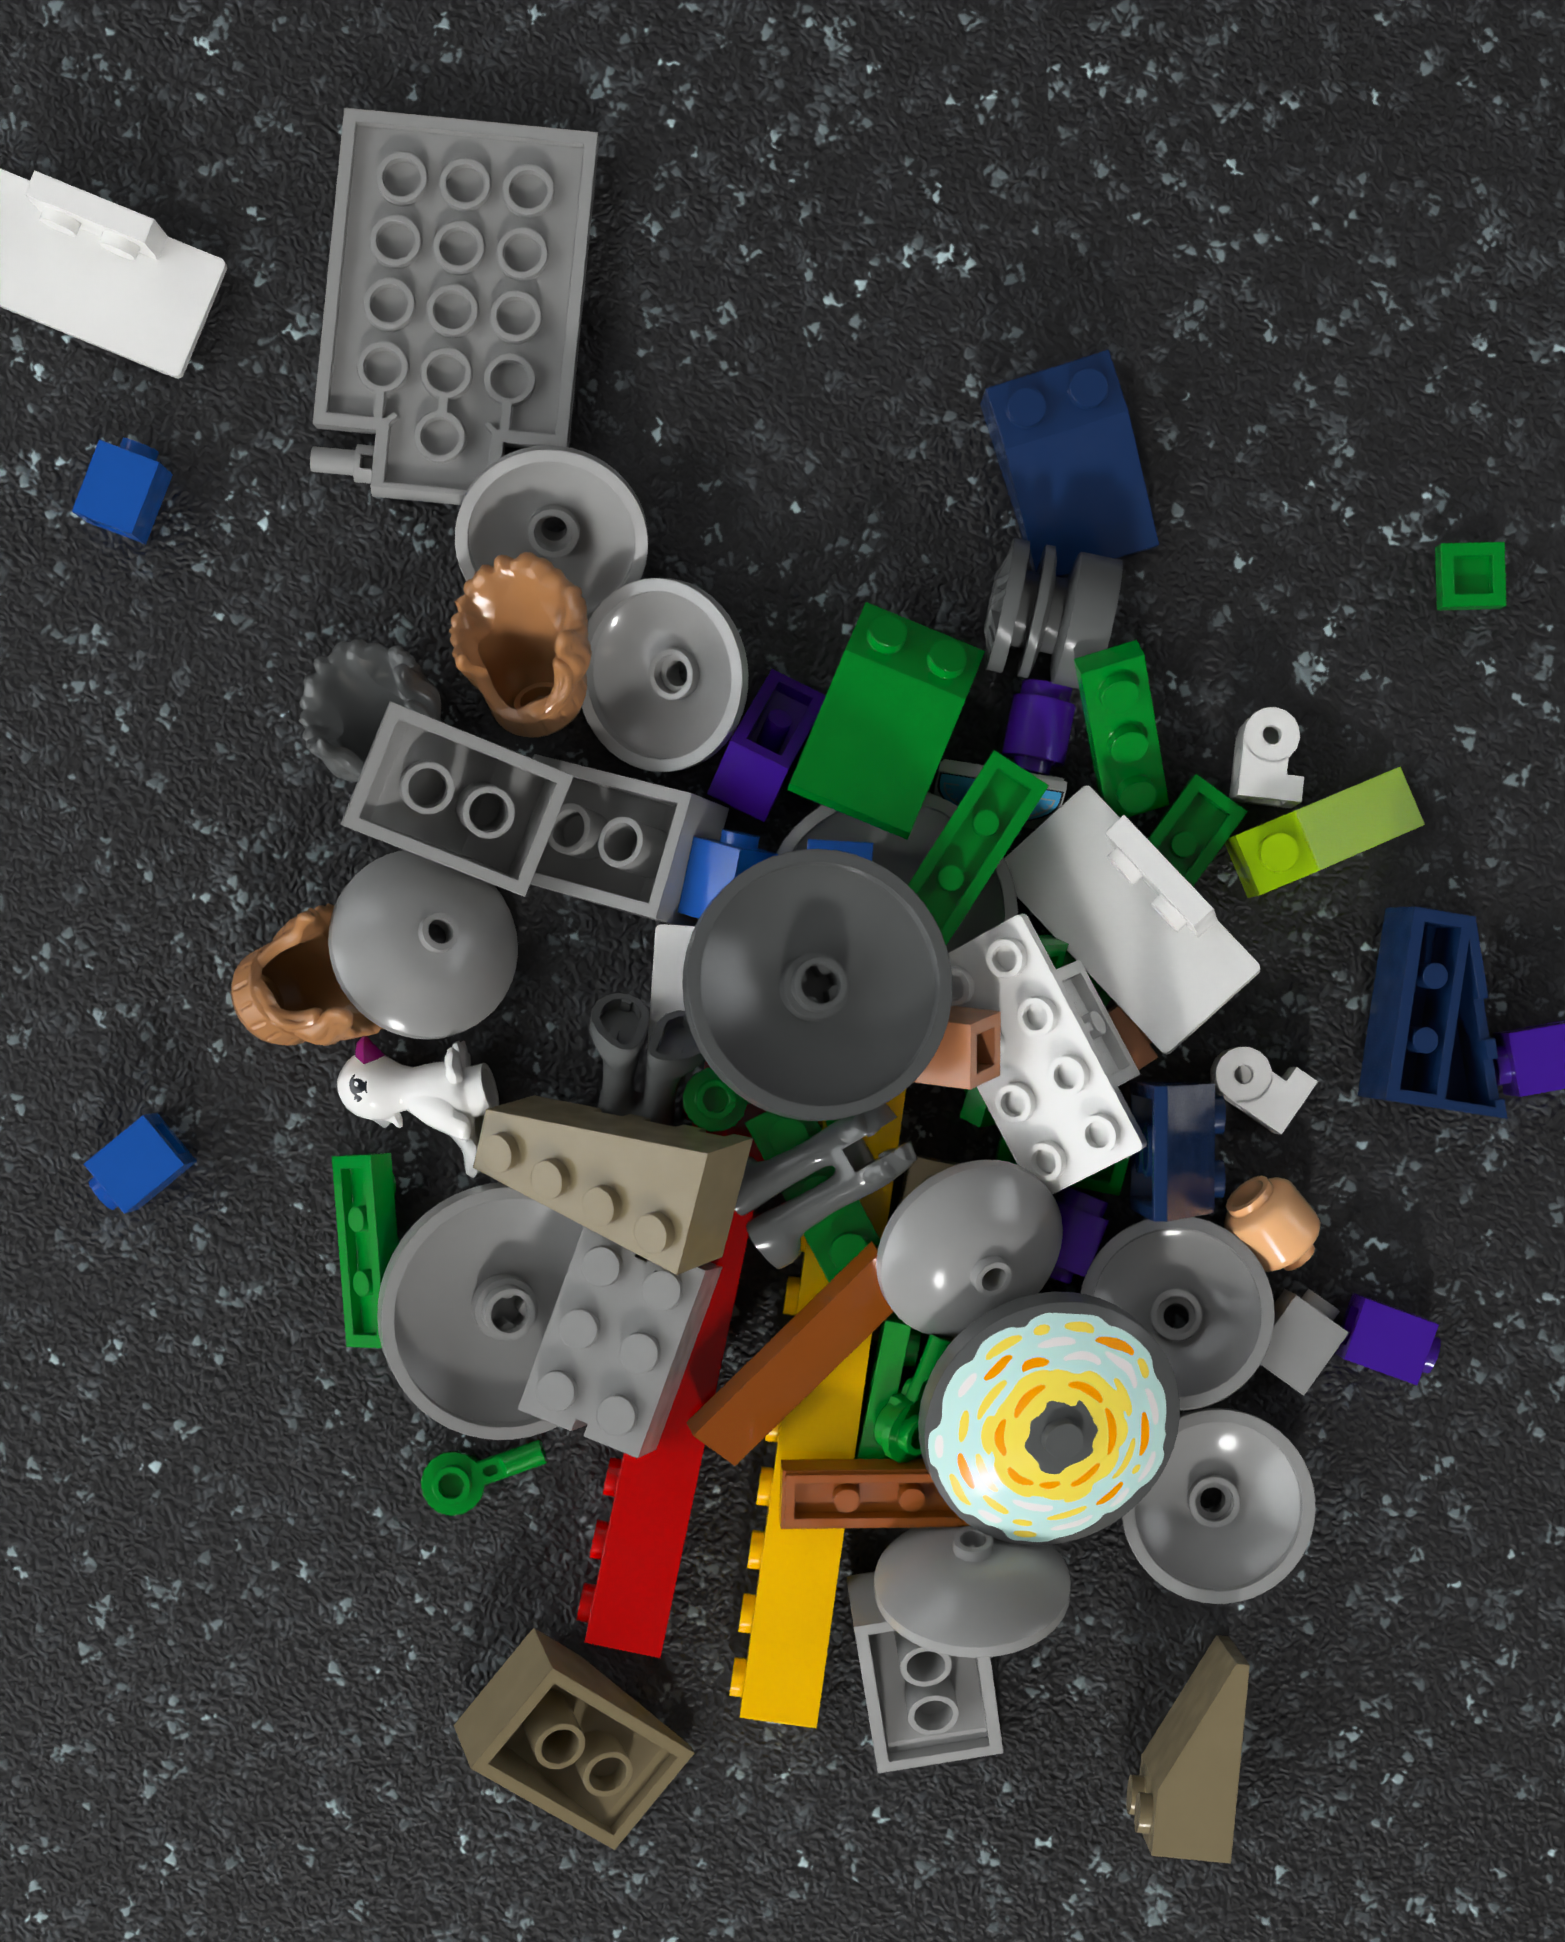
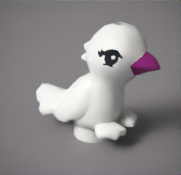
[337,1036,499,1179]

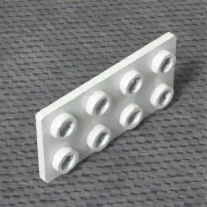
[0,169,227,379]
[1005,786,1260,1054]
[948,913,1147,1194]

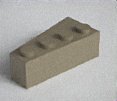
[473,1095,753,1275]

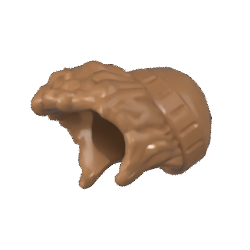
[449,552,592,737]
[231,903,383,1046]

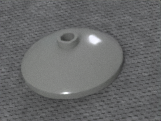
[455,445,648,620]
[582,578,749,772]
[328,850,518,1039]
[876,1160,1063,1337]
[1081,1217,1275,1410]
[1121,1408,1316,1604]
[874,1526,1071,1658]

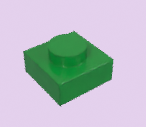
[1435,542,1506,611]

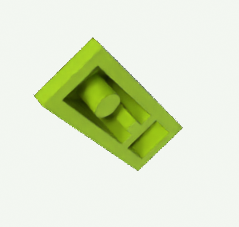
[1225,766,1425,898]

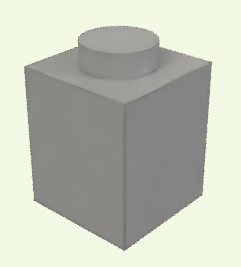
[1261,1289,1349,1396]

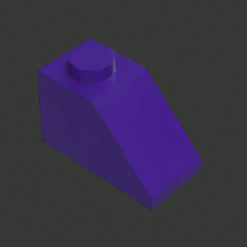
[707,669,826,822]

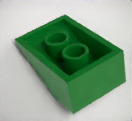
[787,602,985,840]

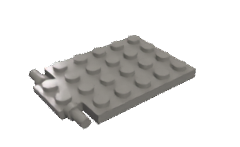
[310,108,599,505]

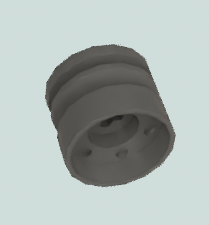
[983,538,1123,689]

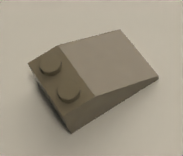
[453,1628,695,1850]
[1127,1635,1250,1864]

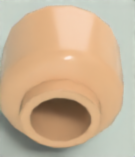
[1224,1176,1321,1272]

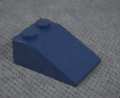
[980,350,1159,577]
[1129,1081,1226,1222]

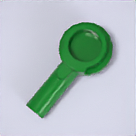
[683,1068,751,1132]
[874,1334,951,1463]
[421,1439,548,1516]

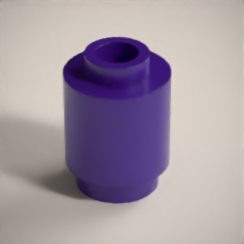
[1002,679,1076,776]
[1050,1187,1109,1284]

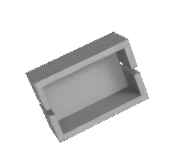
[518,1226,722,1458]

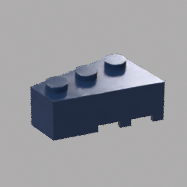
[1357,906,1508,1119]

